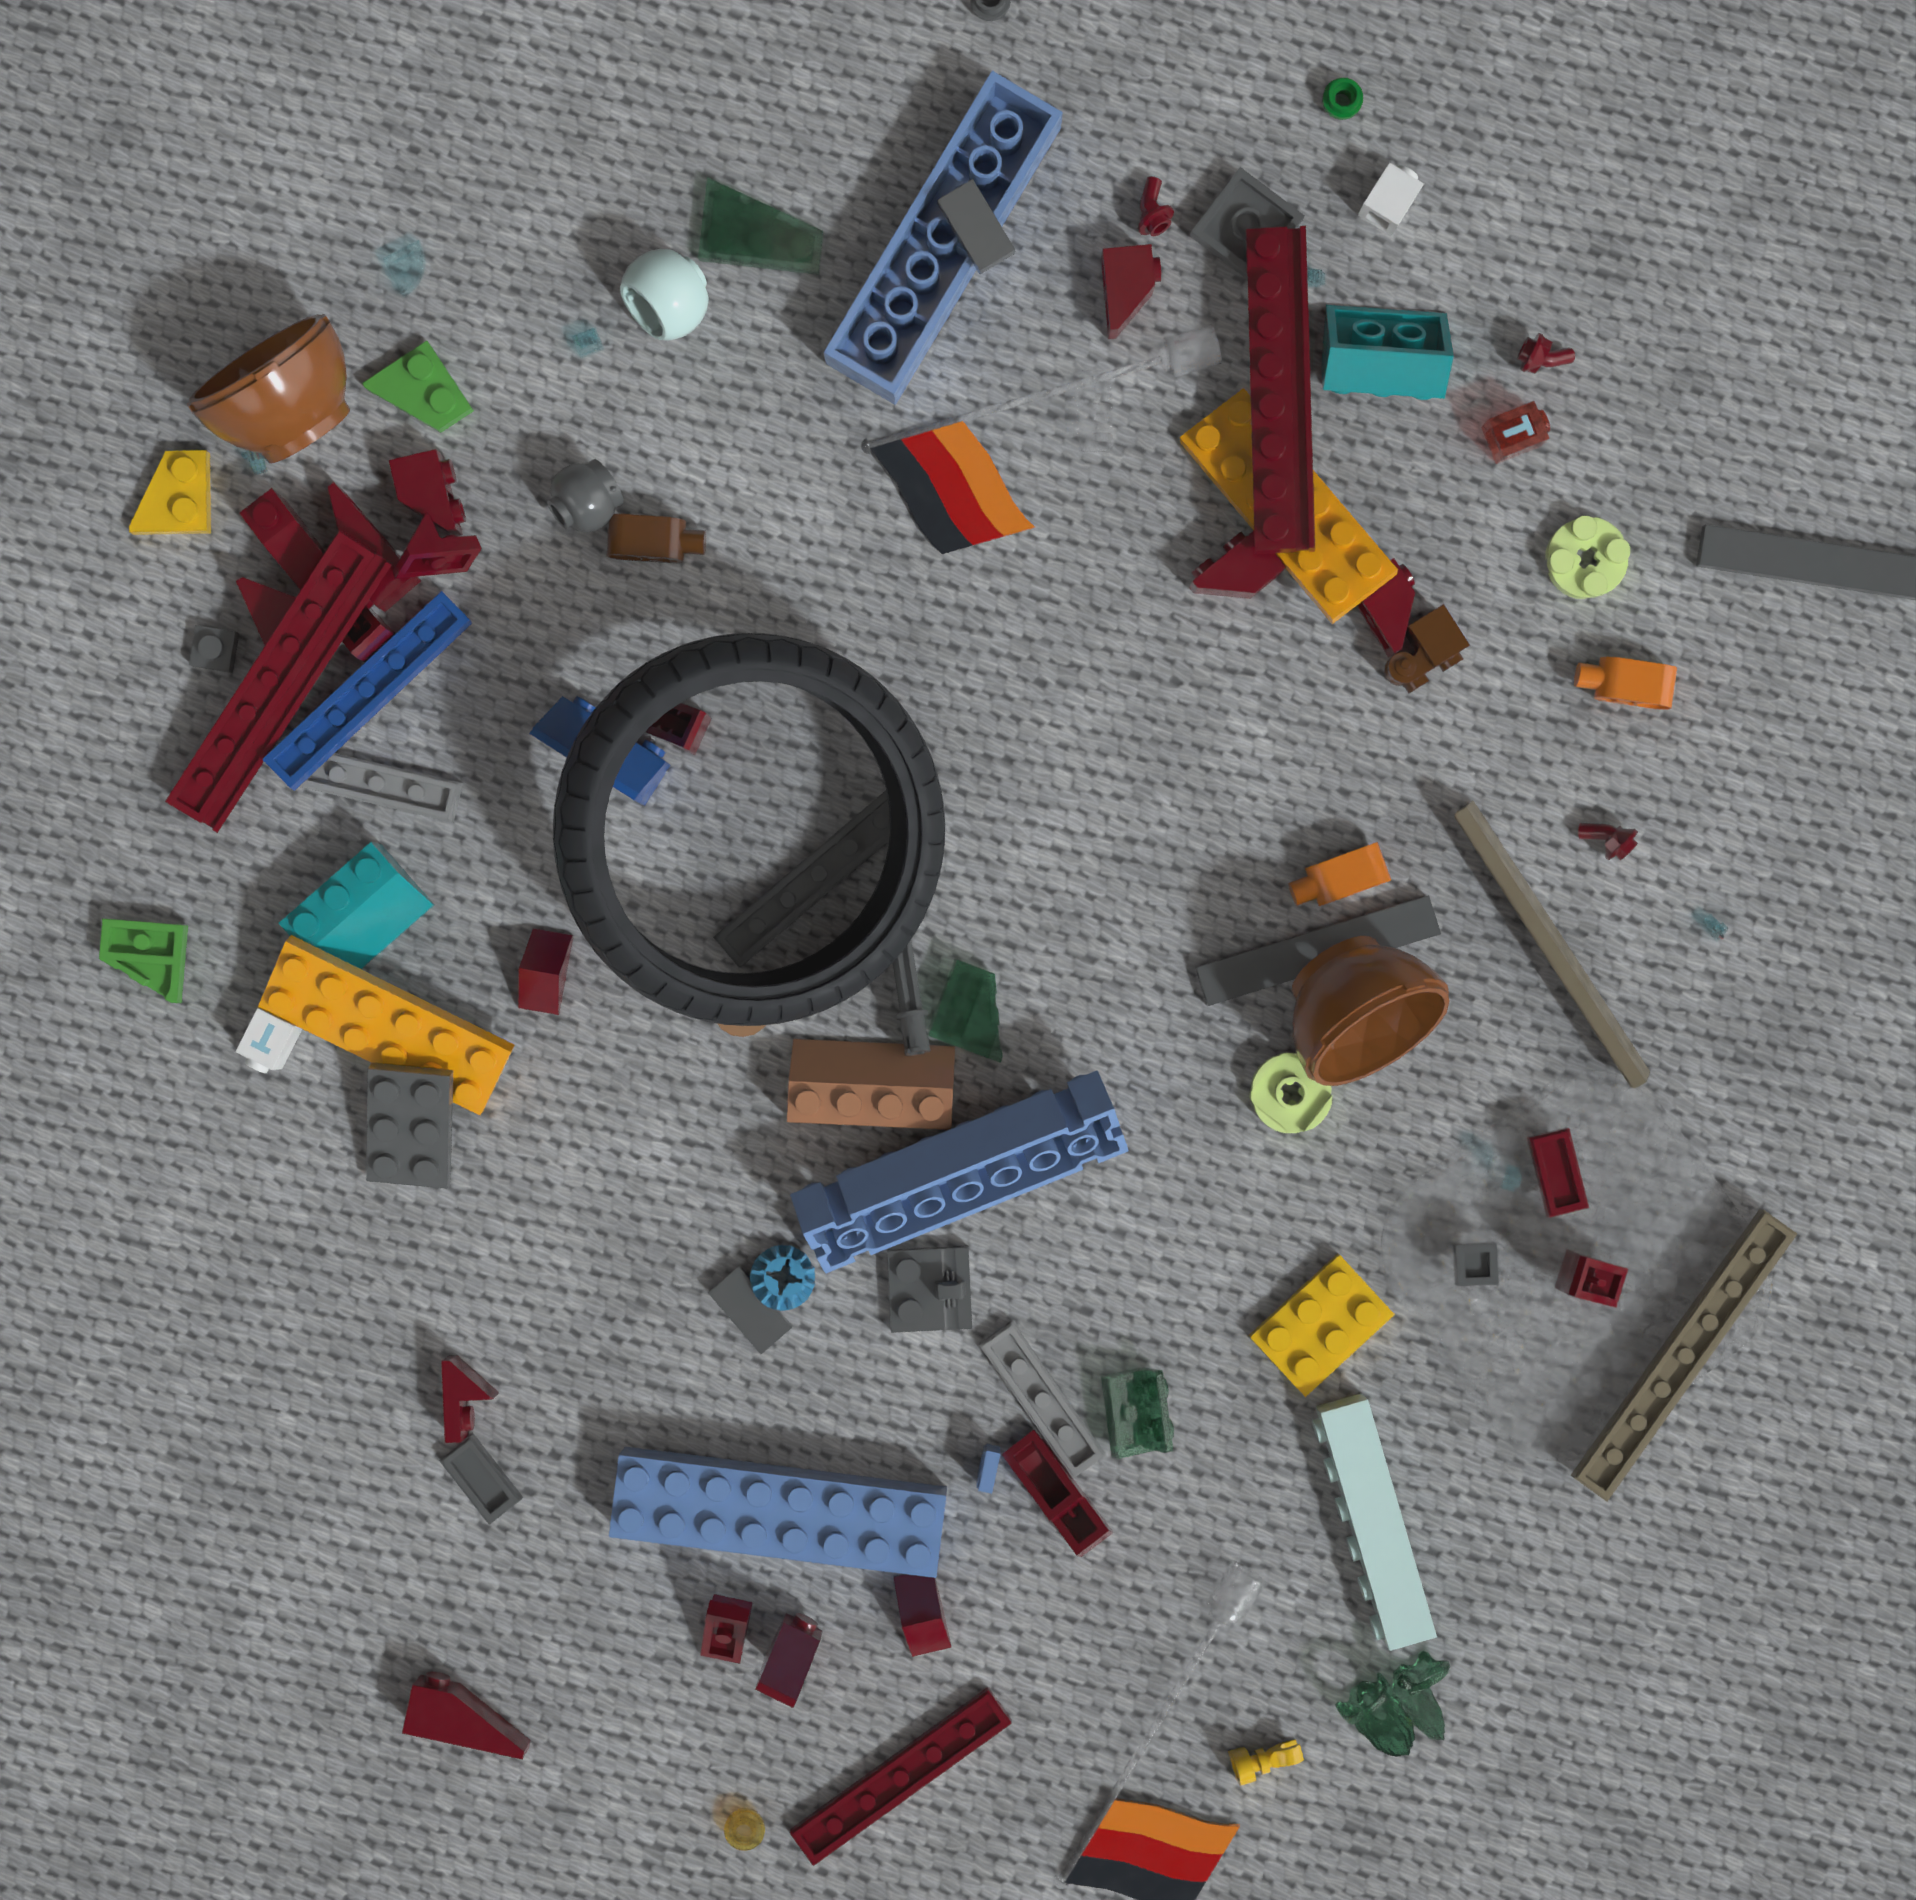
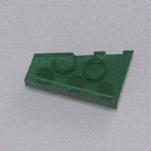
[698,177,824,275]

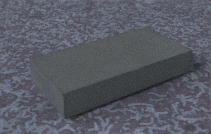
[937,179,1015,274]
[708,1265,793,1354]
[439,1433,523,1525]

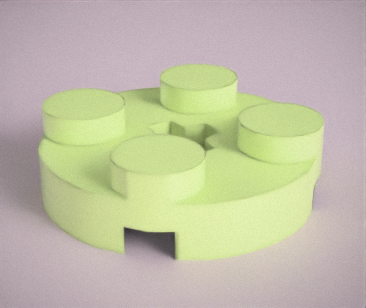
[1545,516,1630,599]
[1249,1052,1332,1133]

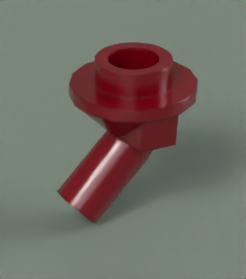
[1137,176,1174,237]
[1517,333,1575,374]
[1578,823,1638,860]

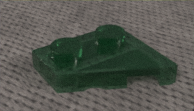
[927,959,1003,1063]

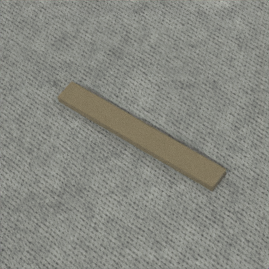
[1454,800,1650,1089]
[1571,1209,1797,1502]

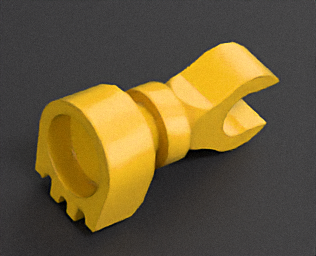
[1228,1739,1304,1786]

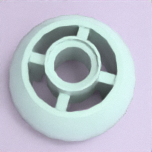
[620,249,709,341]

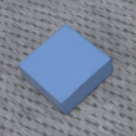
[976,1444,1001,1494]

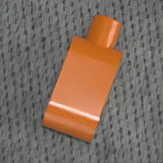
[1574,657,1677,710]
[1288,842,1392,906]

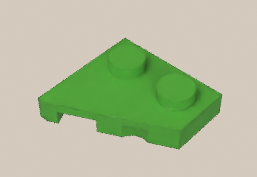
[362,341,474,433]
[99,918,188,1003]

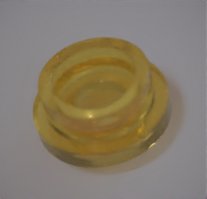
[724,1808,765,1851]

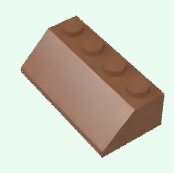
[787,1039,955,1130]

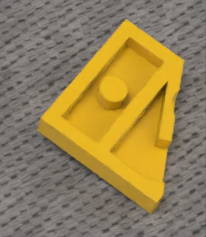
[129,450,211,535]

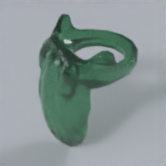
[1392,1651,1451,1740]
[1335,1672,1415,1757]

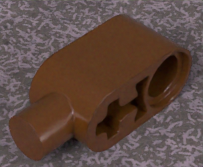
[606,514,706,564]

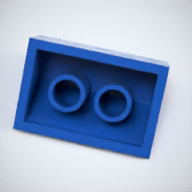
[529,696,671,806]

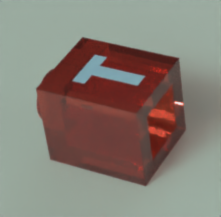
[1481,401,1550,464]

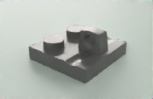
[887,1246,972,1333]

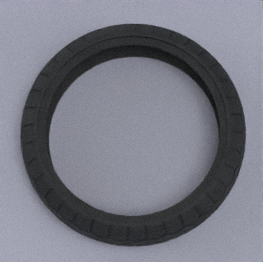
[553,633,945,1026]

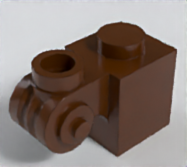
[1384,604,1470,694]

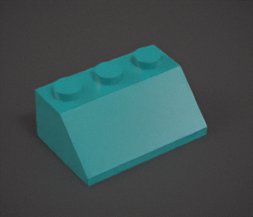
[1321,305,1454,400]
[278,842,435,969]

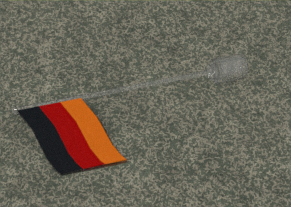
[861,324,1222,555]
[1053,1560,1266,1900]

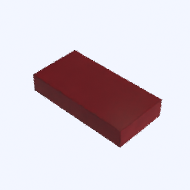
[1527,1127,1589,1218]

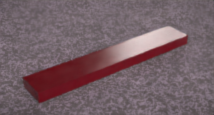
[789,1687,1012,1866]

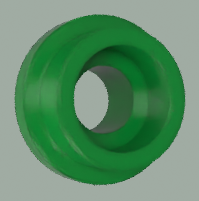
[1322,78,1363,120]

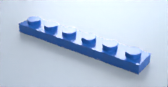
[262,591,472,791]

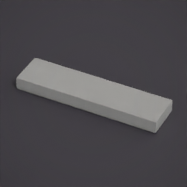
[299,753,463,823]
[979,1321,1106,1478]

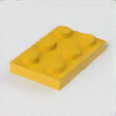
[1249,1253,1395,1397]

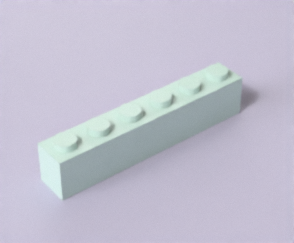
[1312,1393,1437,1651]

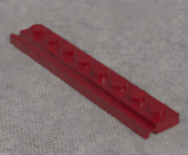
[1246,225,1315,554]
[165,529,393,833]

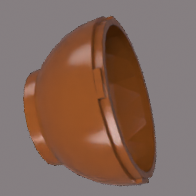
[187,314,350,463]
[1292,935,1450,1086]

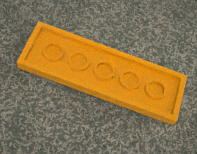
[1180,388,1398,624]
[258,935,515,1116]

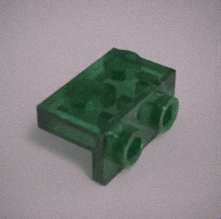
[1101,1367,1174,1459]

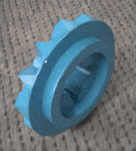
[750,1245,815,1311]

